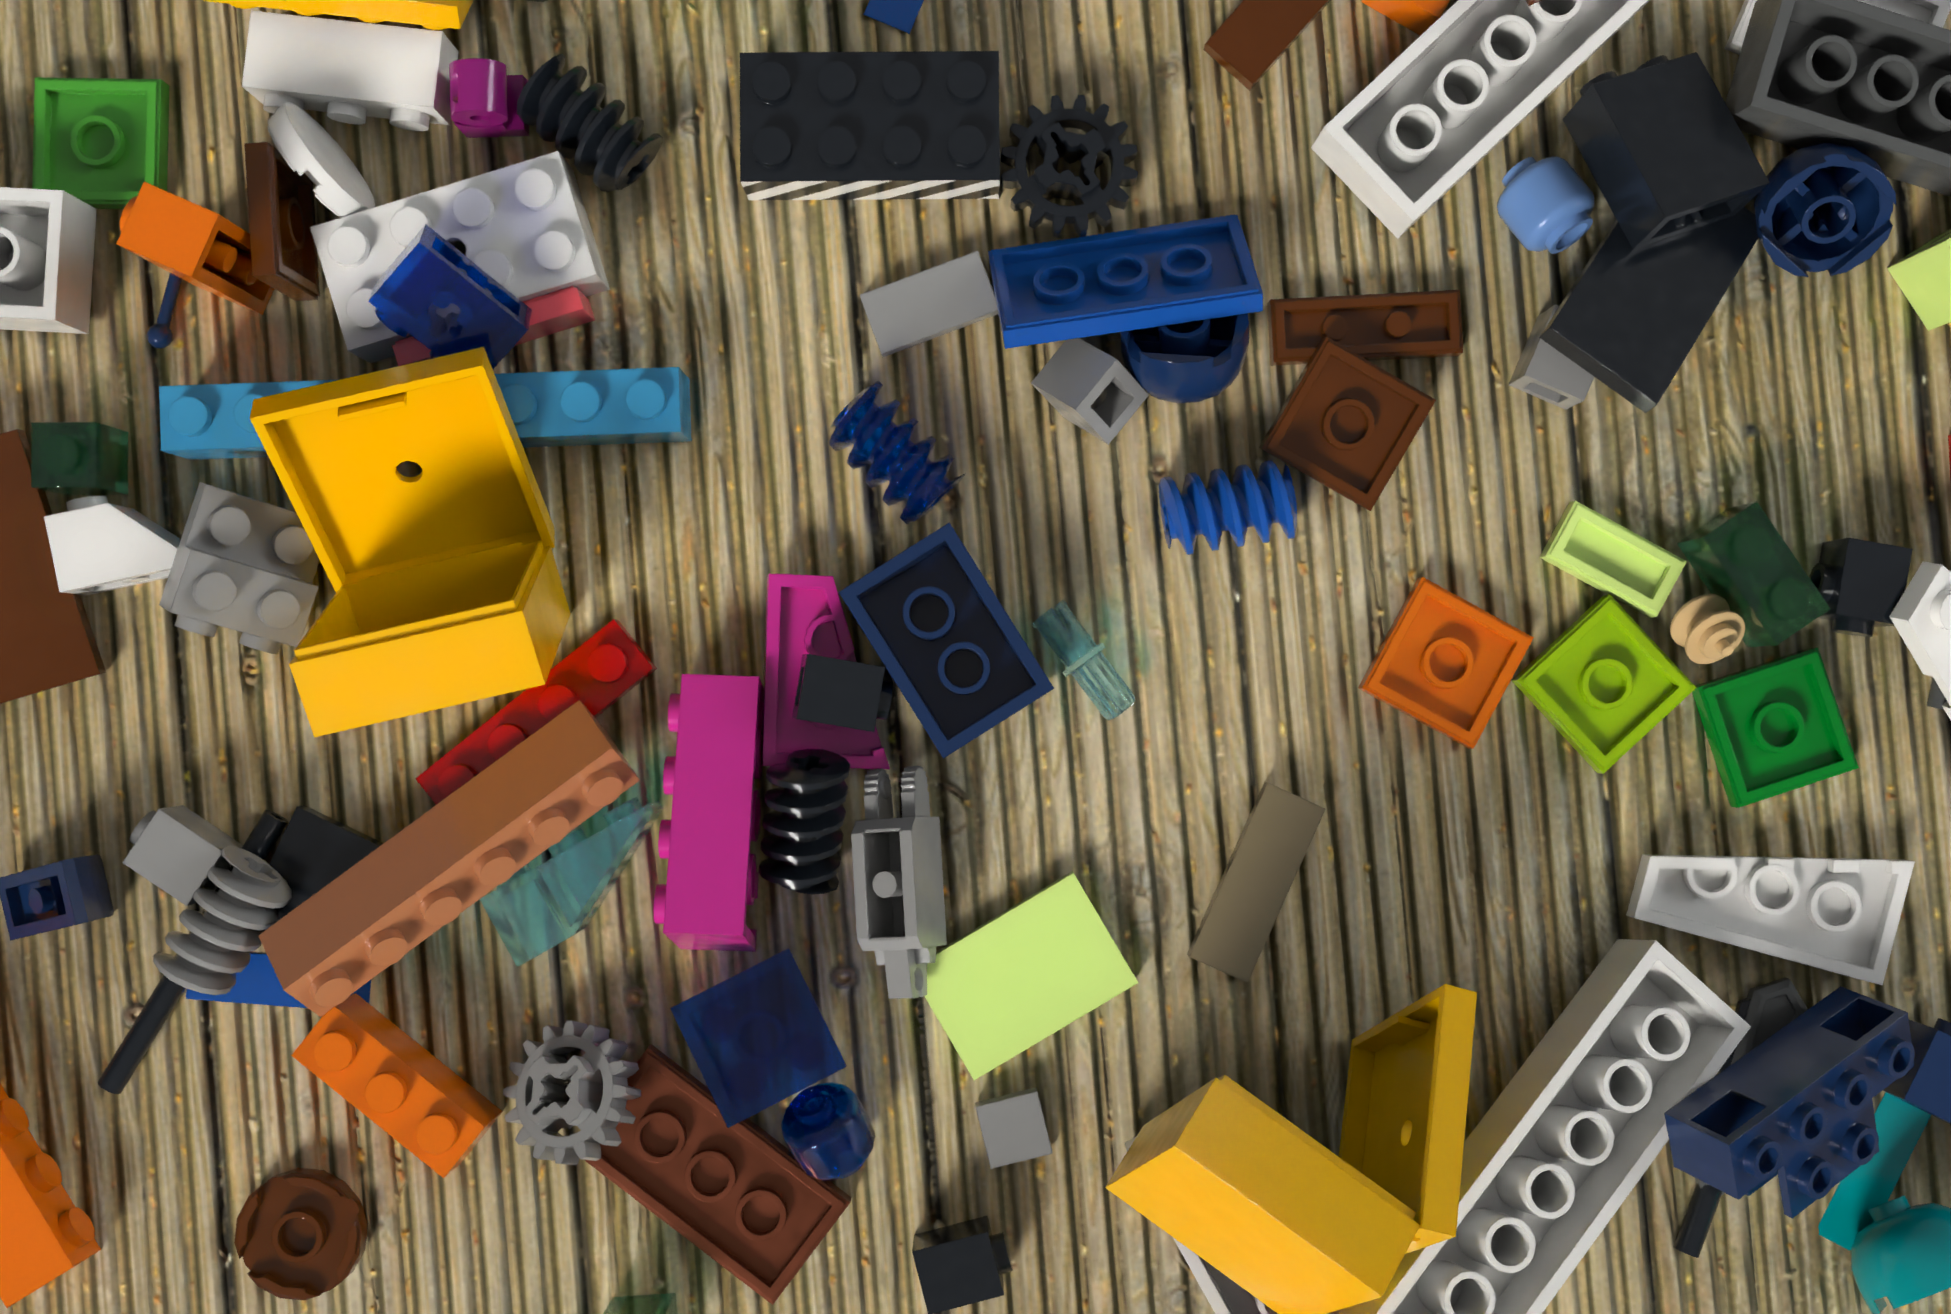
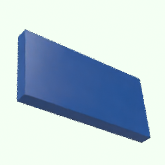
[988,214,1263,349]

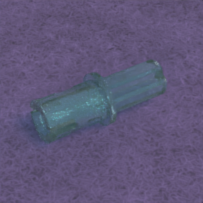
[1031,600,1136,720]

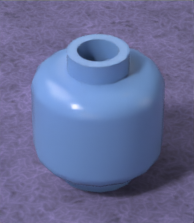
[1497,156,1595,254]

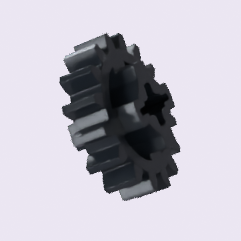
[1001,95,1138,238]

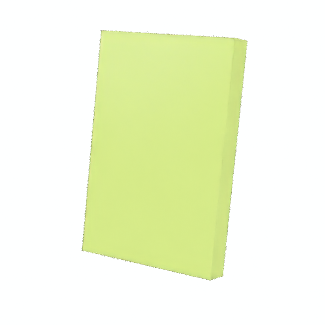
[924,871,1138,1080]

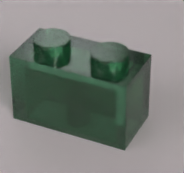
[1677,501,1830,647]

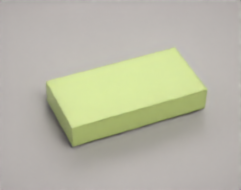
[1539,500,1687,618]

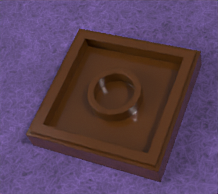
[244,142,320,301]
[1259,337,1436,511]

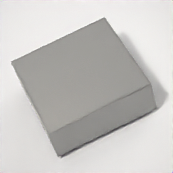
[975,1087,1053,1169]

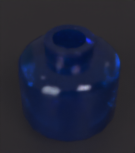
[781,1082,876,1180]

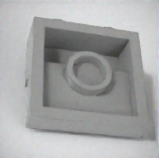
[159,482,320,654]

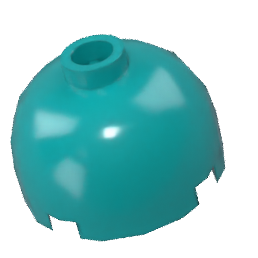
[1850,1195,1951,1314]

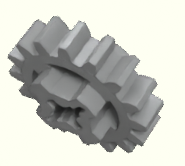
[503,1020,641,1165]

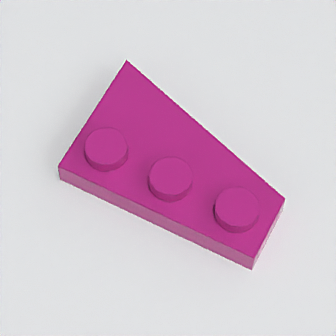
[761,573,890,769]

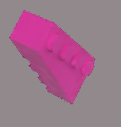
[654,674,763,952]

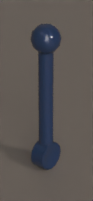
[147,273,182,349]

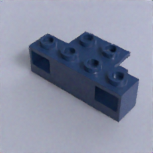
[1664,986,1915,1219]

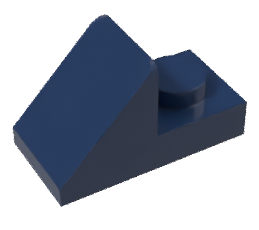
[0,854,114,941]

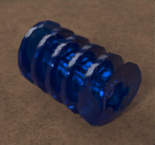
[829,380,966,524]

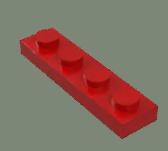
[415,619,657,805]

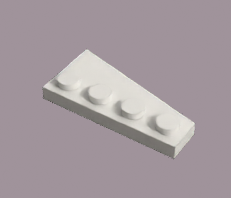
[1626,854,1915,985]

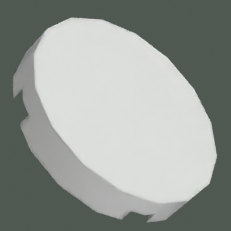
[268,103,375,218]

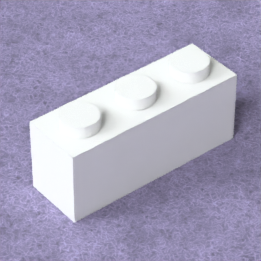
[242,10,459,131]

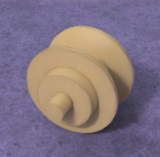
[1670,594,1745,664]

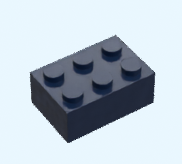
[839,522,1054,758]

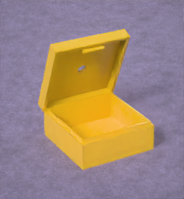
[250,347,571,737]
[1105,984,1477,1314]

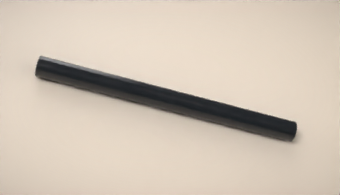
[98,810,288,1094]

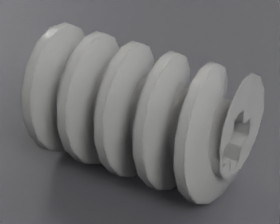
[153,845,292,995]

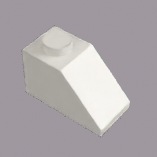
[44,496,181,595]

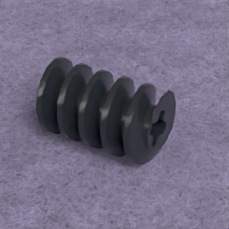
[517,53,663,192]
[758,749,850,895]

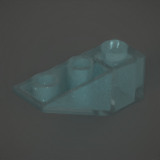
[479,797,663,967]

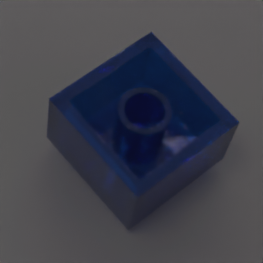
[670,948,848,1128]

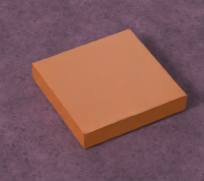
[1358,577,1534,749]

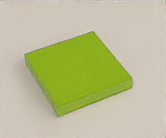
[1511,594,1696,774]

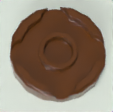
[234,1168,368,1300]

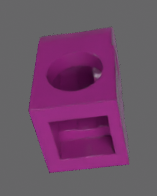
[449,58,530,138]

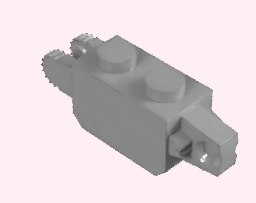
[851,766,947,999]

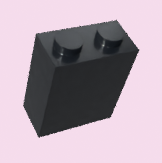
[1563,52,1770,250]

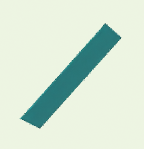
[1818,1092,1931,1250]

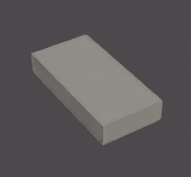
[859,251,998,358]

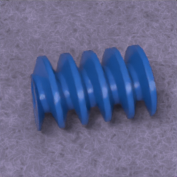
[1159,460,1297,555]

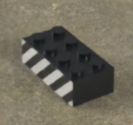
[740,51,1000,200]

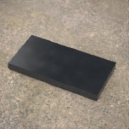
[1539,207,1759,413]

